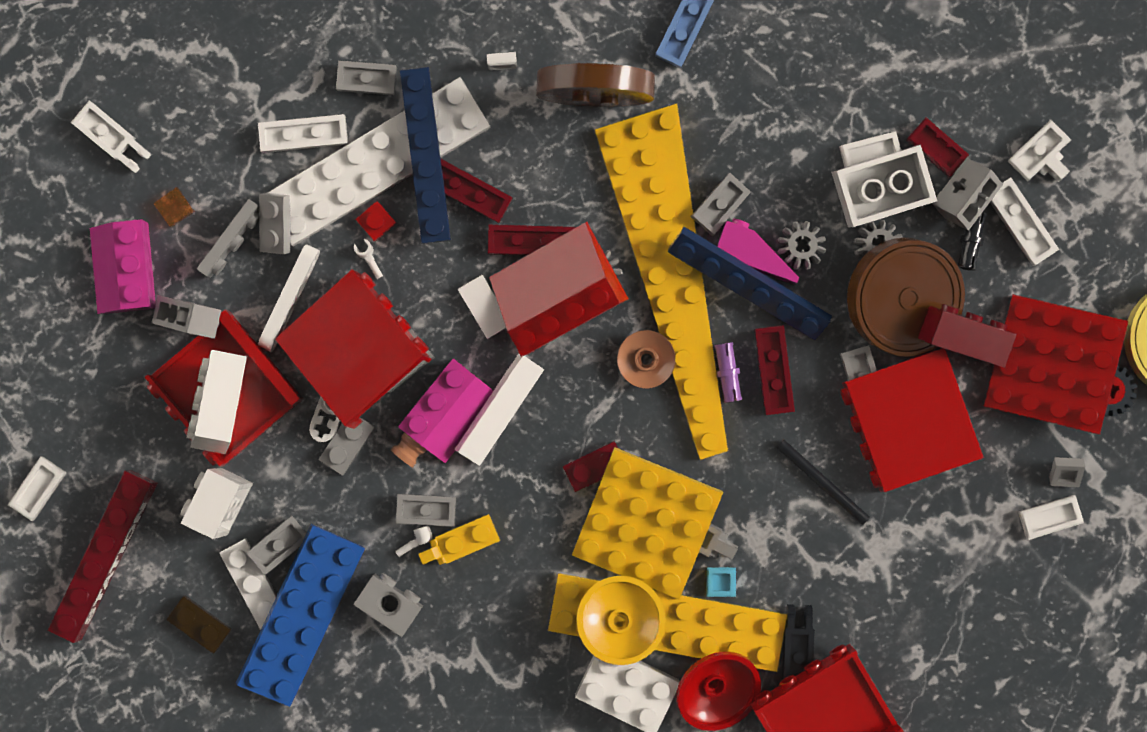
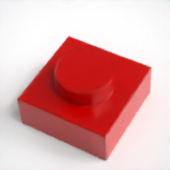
[355,201,397,242]

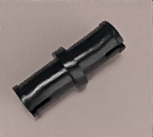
[957,213,987,271]

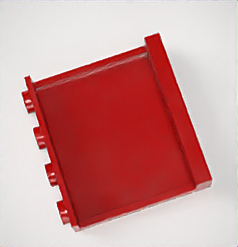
[275,269,432,429]
[145,309,303,467]
[840,348,984,492]
[750,643,904,732]

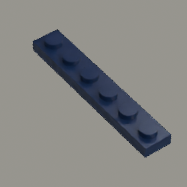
[400,67,451,244]
[667,227,832,340]

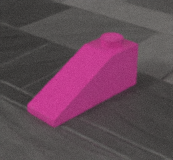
[717,218,799,285]

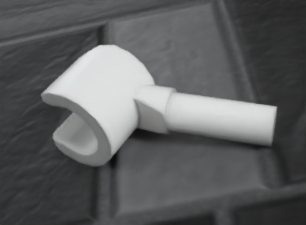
[354,239,383,279]
[395,526,432,557]

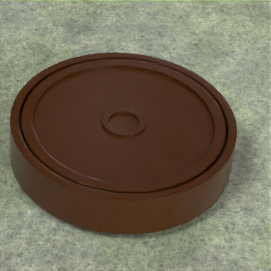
[536,63,655,107]
[847,238,965,356]

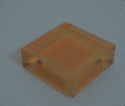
[153,187,195,228]

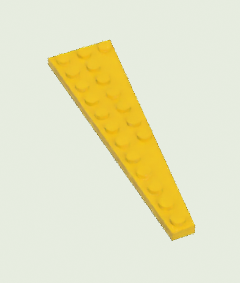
[595,104,728,460]

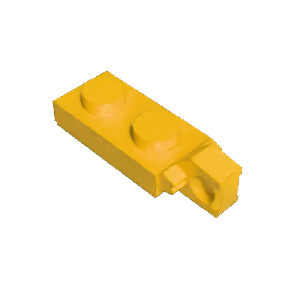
[418,514,500,565]

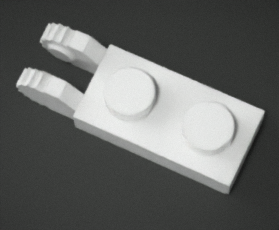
[71,100,152,173]

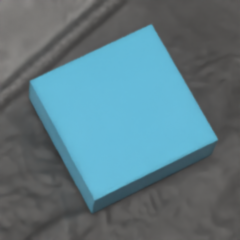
[706,567,736,597]

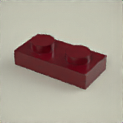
[563,441,618,492]

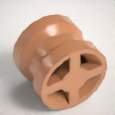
[391,432,427,468]

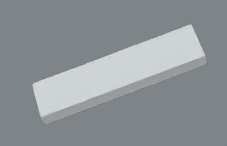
[455,354,544,466]

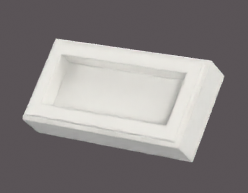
[839,131,901,168]
[458,275,506,339]
[8,457,66,521]
[1018,495,1084,540]

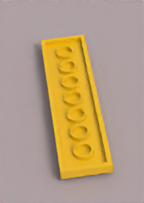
[548,573,787,672]

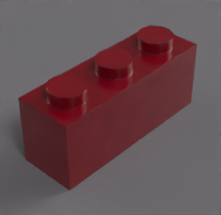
[918,303,1017,367]

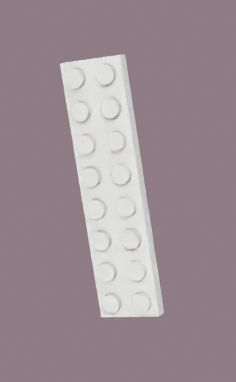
[268,77,491,246]

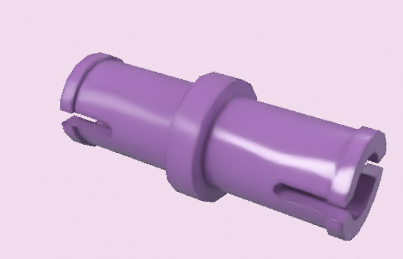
[714,342,742,403]

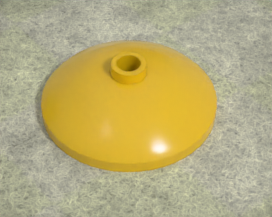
[576,576,665,665]

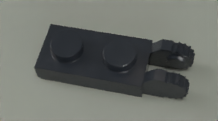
[782,604,815,680]

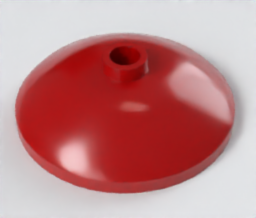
[676,652,761,731]

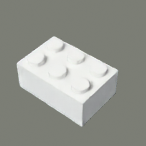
[831,145,937,227]
[186,350,247,454]
[180,468,253,539]
[575,656,680,732]

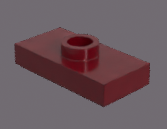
[906,117,969,177]

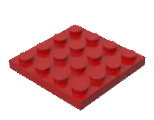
[984,294,1129,435]

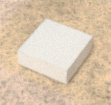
[487,52,517,70]

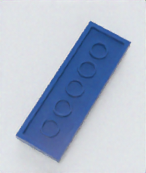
[236,524,365,707]

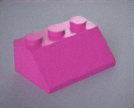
[90,219,156,314]
[398,359,493,463]

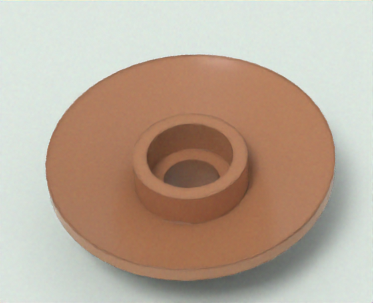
[617,330,675,388]

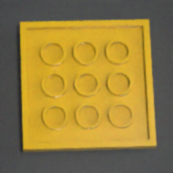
[572,447,723,600]

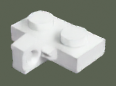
[1008,120,1071,182]

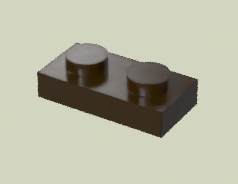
[166,595,232,654]

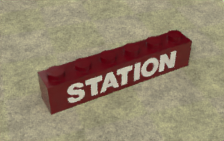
[47,470,158,643]

